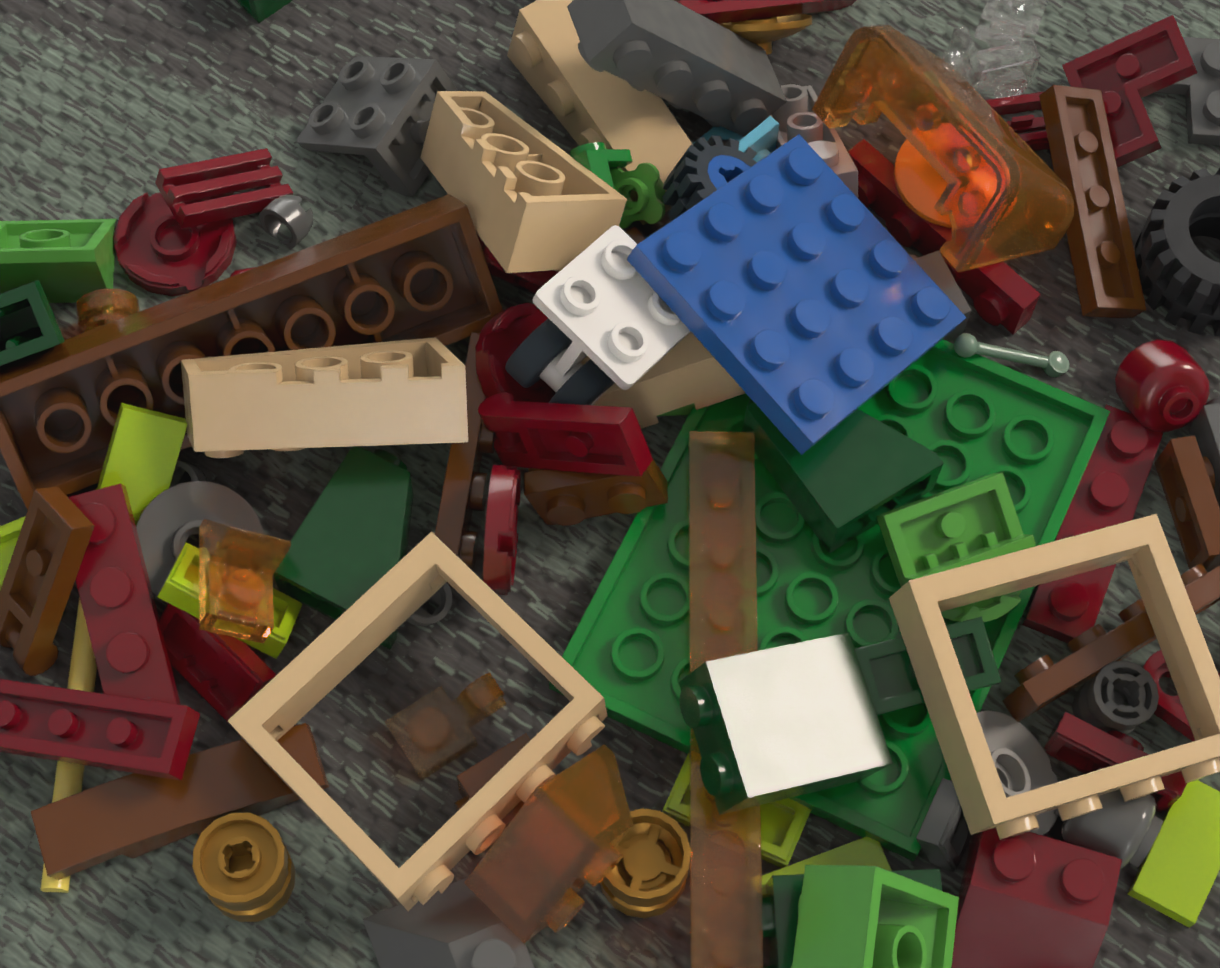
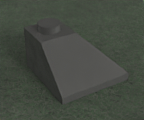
[363,868,535,968]

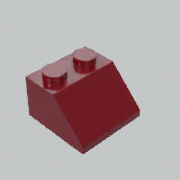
[951,827,1122,968]

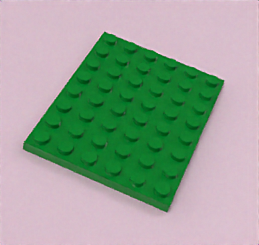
[549,339,1110,862]

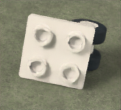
[505,225,691,405]

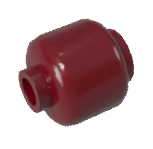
[1115,339,1210,433]

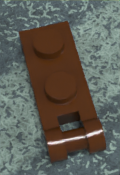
[0,486,94,676]

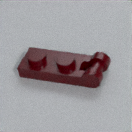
[478,392,653,477]

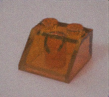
[464,744,633,943]

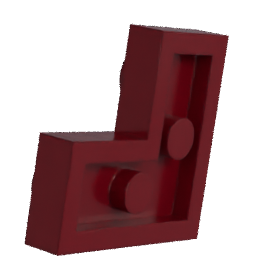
[1062,15,1197,168]

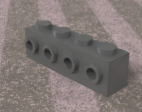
[567,0,787,137]

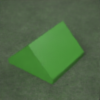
[0,219,118,303]

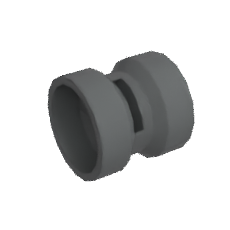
[1072,661,1159,735]

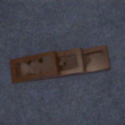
[31,723,329,880]

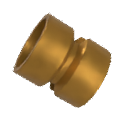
[598,808,691,918]
[192,813,295,922]

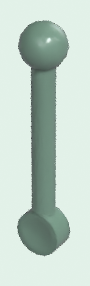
[953,333,1070,377]

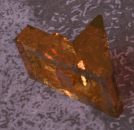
[199,519,291,644]

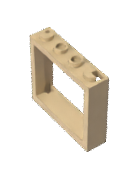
[889,514,1220,839]
[228,531,607,911]

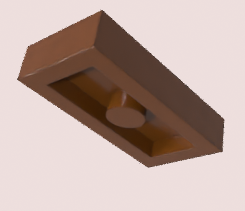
[1154,435,1220,572]
[524,459,668,526]

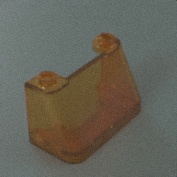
[812,24,1074,272]

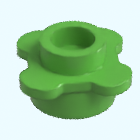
[610,162,665,229]

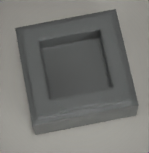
[916,778,972,872]

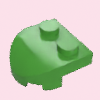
[876,473,1036,622]

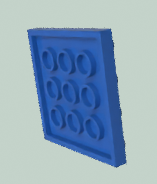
[627,134,967,455]

